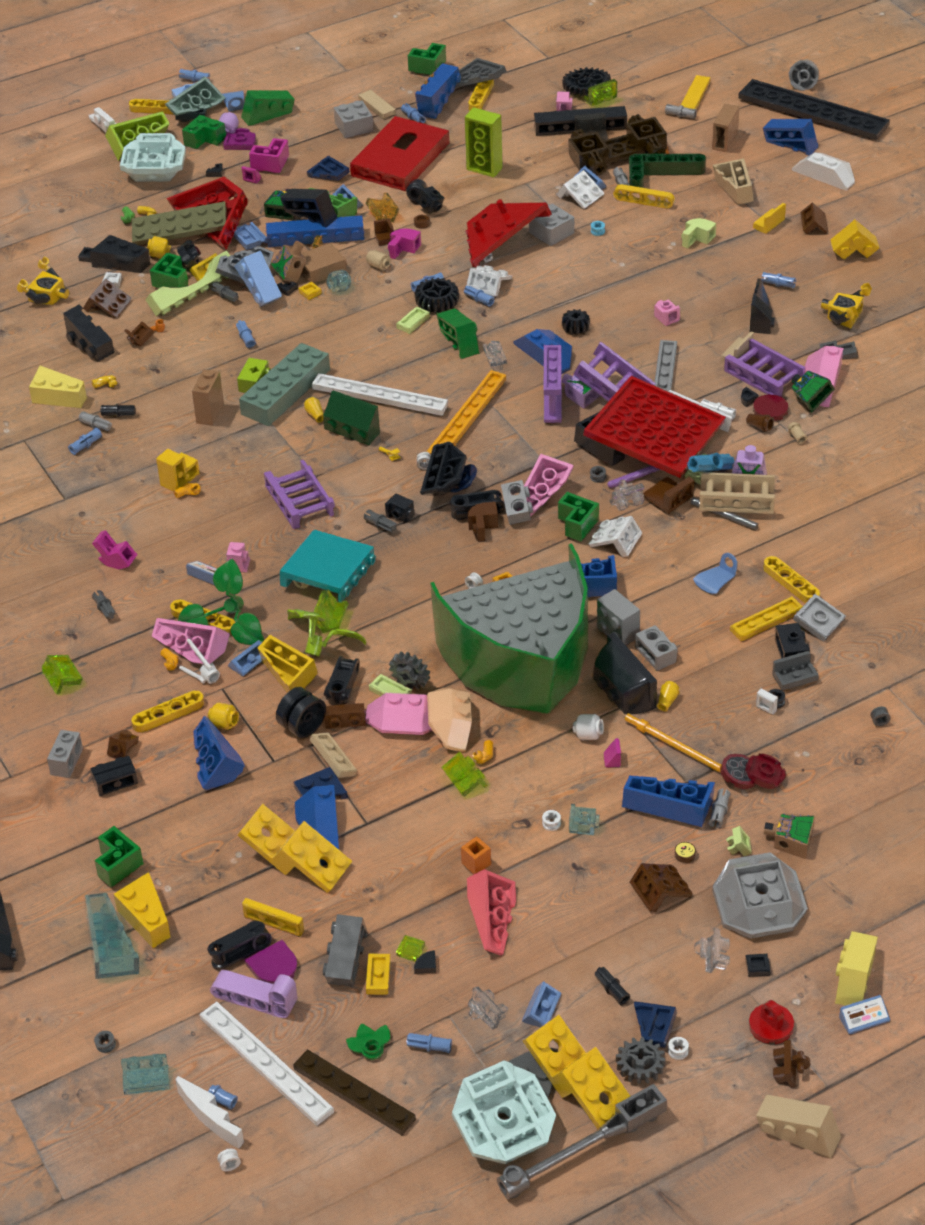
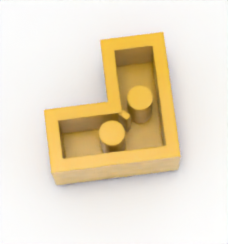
[830,219,880,260]
[156,449,200,491]

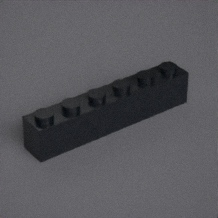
[534,106,627,136]

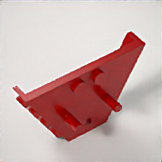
[166,176,249,250]
[465,199,552,268]

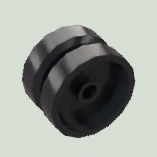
[276,687,326,739]

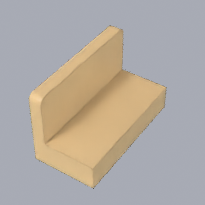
[721,332,754,362]

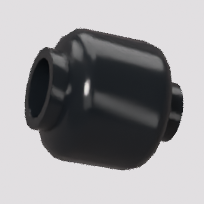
[406,179,428,202]

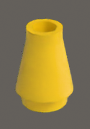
[304,397,324,423]
[657,681,680,711]

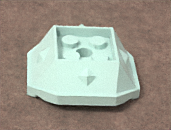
[120,133,186,182]
[451,1060,556,1164]

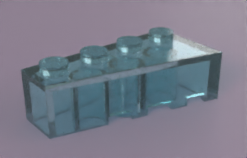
[85,893,139,979]

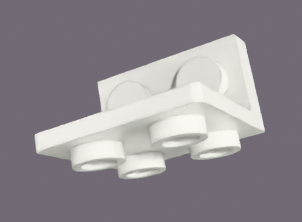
[556,170,604,209]
[466,265,513,296]
[589,516,642,557]

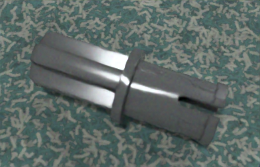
[211,282,239,302]
[364,509,397,532]
[92,590,116,619]

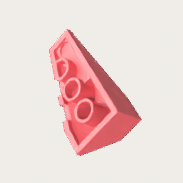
[467,869,516,956]

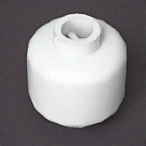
[573,714,604,740]

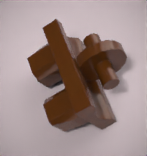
[773,1040,811,1088]

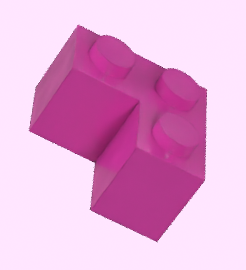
[249,138,289,173]

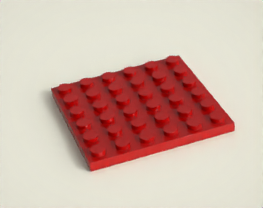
[583,376,726,478]

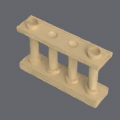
[699,472,775,514]

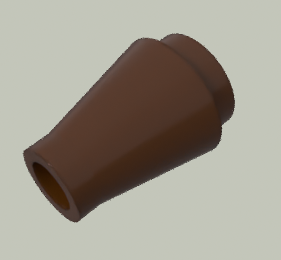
[746,414,774,432]

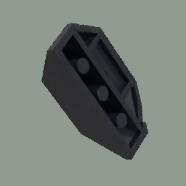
[420,442,467,496]

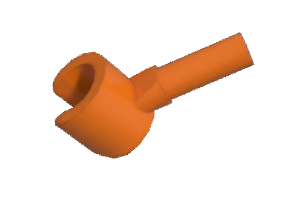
[150,319,165,332]

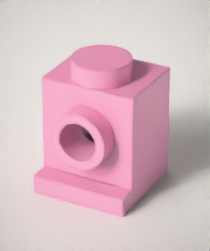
[556,92,572,111]
[654,299,680,326]
[226,542,250,572]

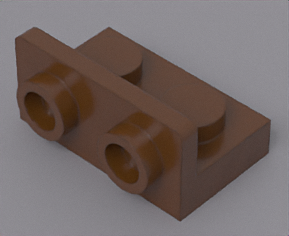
[324,703,366,729]

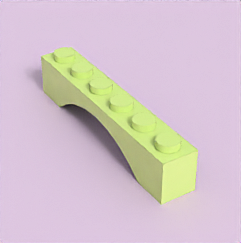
[145,250,230,316]

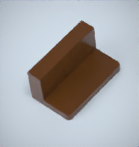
[800,202,828,234]

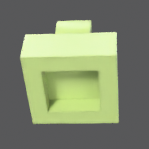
[726,826,752,856]

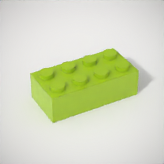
[464,107,503,178]

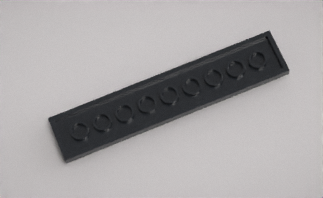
[738,79,890,140]

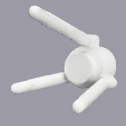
[179,639,220,684]

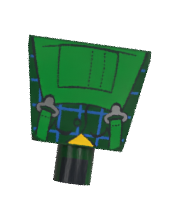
[264,189,295,221]
[791,371,835,413]

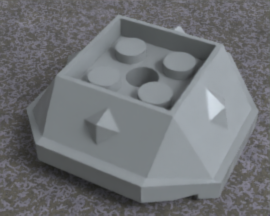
[712,852,808,939]

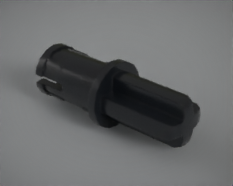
[100,403,136,417]
[595,967,631,1005]

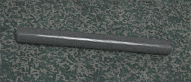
[691,497,759,530]

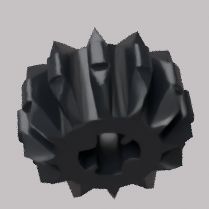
[562,309,590,335]

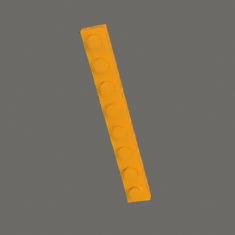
[426,370,506,454]

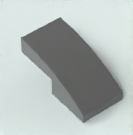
[819,340,858,359]

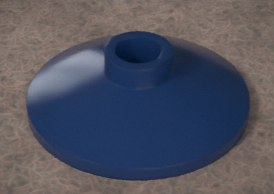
[450,464,477,493]

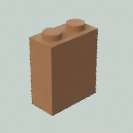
[712,104,739,152]
[301,243,347,284]
[192,369,224,426]

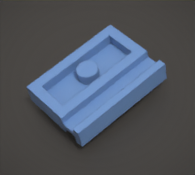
[233,222,268,250]

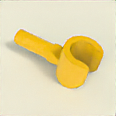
[379,446,401,461]

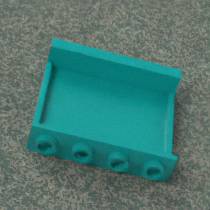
[279,530,376,603]

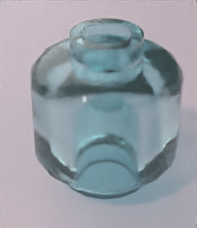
[326,269,351,292]

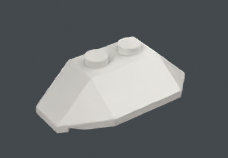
[792,152,855,191]

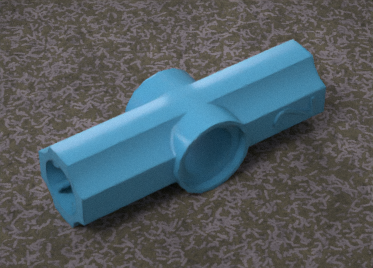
[687,453,735,472]

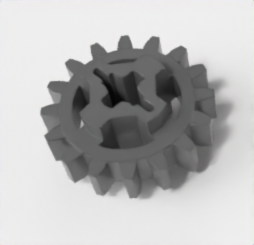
[389,651,431,690]
[616,1037,666,1084]

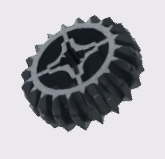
[414,277,459,314]

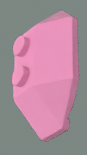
[365,693,433,735]

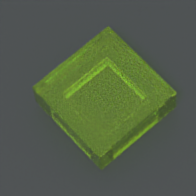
[396,935,425,962]

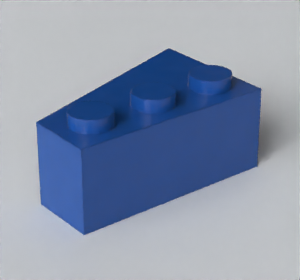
[763,119,818,155]

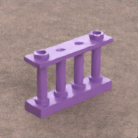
[724,338,806,397]
[573,342,656,401]
[544,345,562,423]
[264,460,335,529]

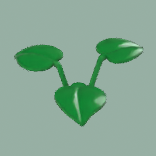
[178,559,264,645]

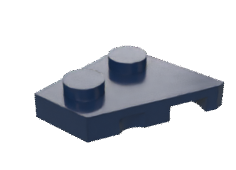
[307,155,350,181]
[293,767,348,799]
[634,1001,677,1048]

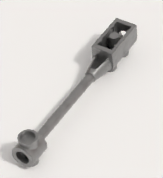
[497,1084,667,1199]

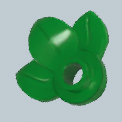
[346,1024,390,1060]

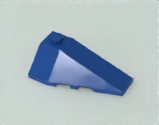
[193,716,245,790]
[295,785,339,866]

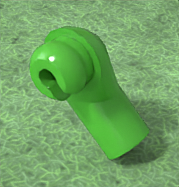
[121,206,135,224]

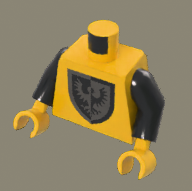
[17,256,69,305]
[821,283,872,328]

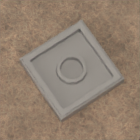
[793,594,846,642]

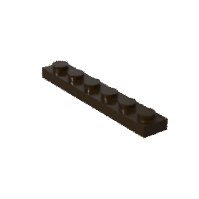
[293,1049,416,1136]

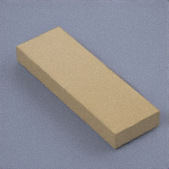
[358,90,396,119]
[310,733,357,778]

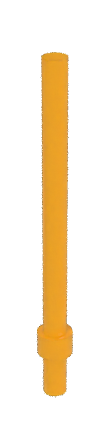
[625,713,721,773]

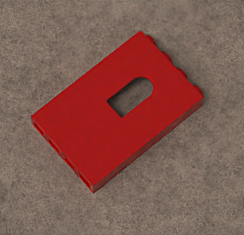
[350,116,450,191]

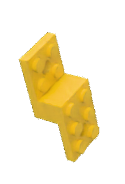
[237,804,352,893]
[523,1015,631,1130]

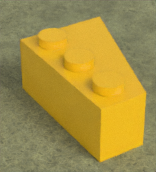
[114,872,171,948]

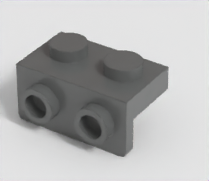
[772,651,819,690]

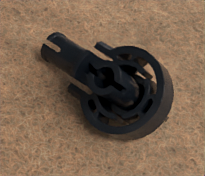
[177,240,201,269]

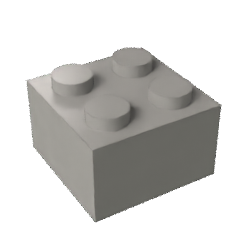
[334,100,373,138]
[529,203,574,246]
[596,589,640,645]

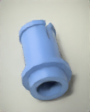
[208,1085,238,1110]

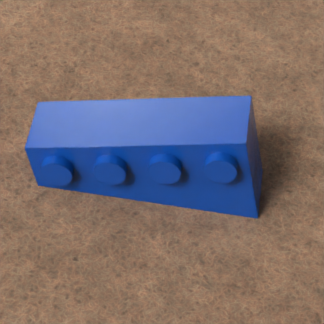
[415,63,461,119]
[541,555,617,597]
[622,775,715,827]

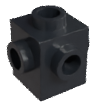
[416,186,445,213]

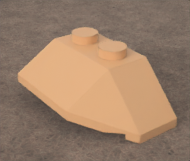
[427,688,472,752]

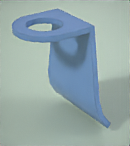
[223,90,244,111]
[693,553,738,594]

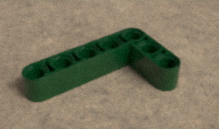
[629,154,706,188]

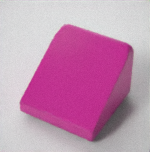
[241,166,261,184]
[604,738,621,768]

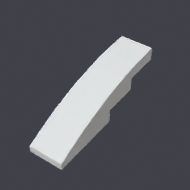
[175,1076,244,1149]

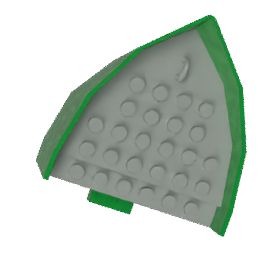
[430,543,588,714]

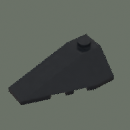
[750,278,775,334]
[0,891,18,970]

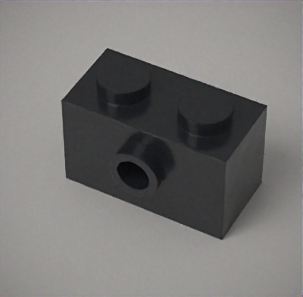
[775,623,810,658]

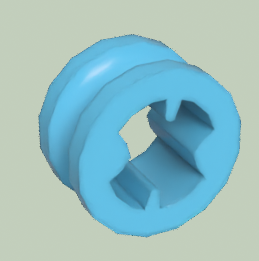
[591,221,605,236]

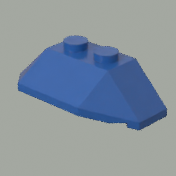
[513,329,572,374]

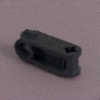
[450,490,505,520]
[323,656,360,705]
[207,920,272,970]

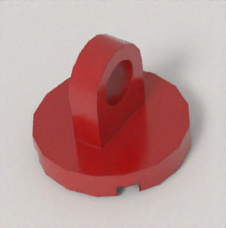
[749,1000,794,1044]

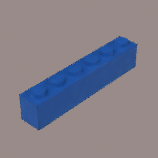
[266,215,364,247]

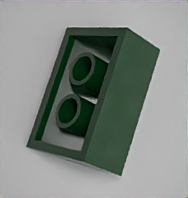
[323,390,380,446]

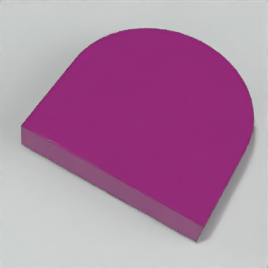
[223,128,256,150]
[245,940,297,984]

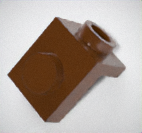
[124,321,154,347]
[107,730,139,758]

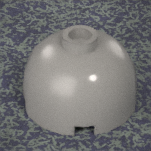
[789,60,819,91]

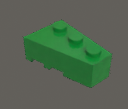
[241,90,295,126]
[437,309,480,359]

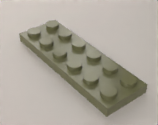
[132,202,227,245]

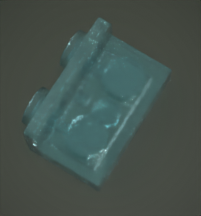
[121,1054,170,1095]

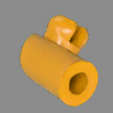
[173,483,201,499]
[160,648,179,671]
[472,740,493,764]

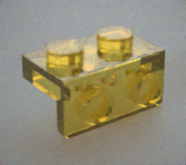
[365,192,399,223]

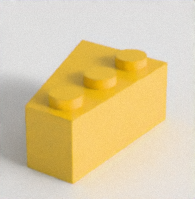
[258,635,318,692]

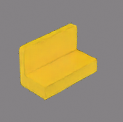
[753,203,786,234]

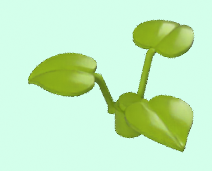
[287,609,367,657]

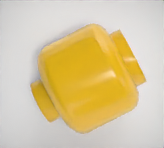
[147,236,171,259]
[208,702,239,730]

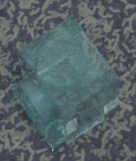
[569,804,600,835]

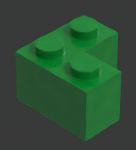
[407,43,446,76]
[182,115,226,149]
[150,253,188,288]
[558,492,599,542]
[94,826,144,888]

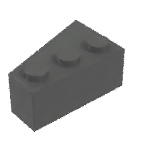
[323,914,368,987]

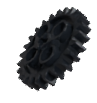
[562,67,611,96]

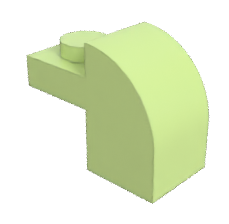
[681,218,716,248]

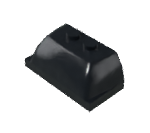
[593,632,657,714]

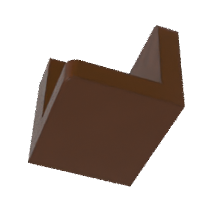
[374,218,394,246]

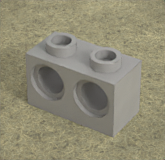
[501,480,533,525]
[635,625,678,671]
[47,730,83,778]

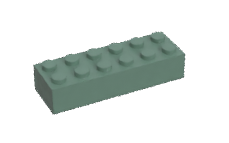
[239,343,330,426]

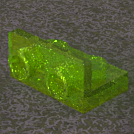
[584,79,618,106]
[314,589,349,633]
[42,655,83,694]
[441,752,488,797]

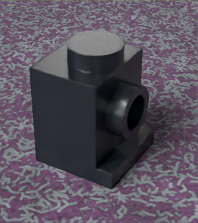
[385,493,415,523]

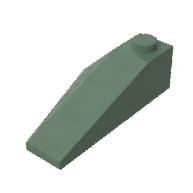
[165,77,226,116]

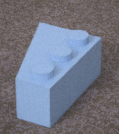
[234,251,282,307]

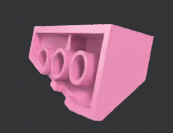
[805,346,843,407]
[516,454,574,517]
[152,618,230,664]

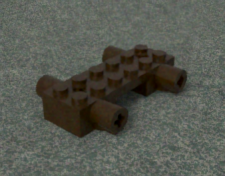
[568,114,667,176]

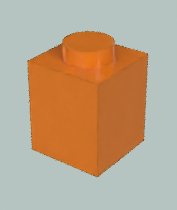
[461,836,491,874]

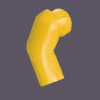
[137,206,157,216]
[91,375,117,389]

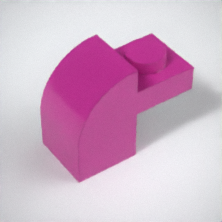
[388,228,421,259]
[92,530,137,569]

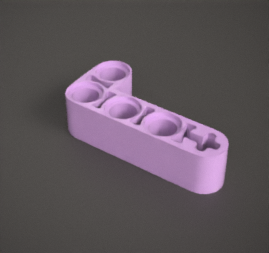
[210,970,298,1018]

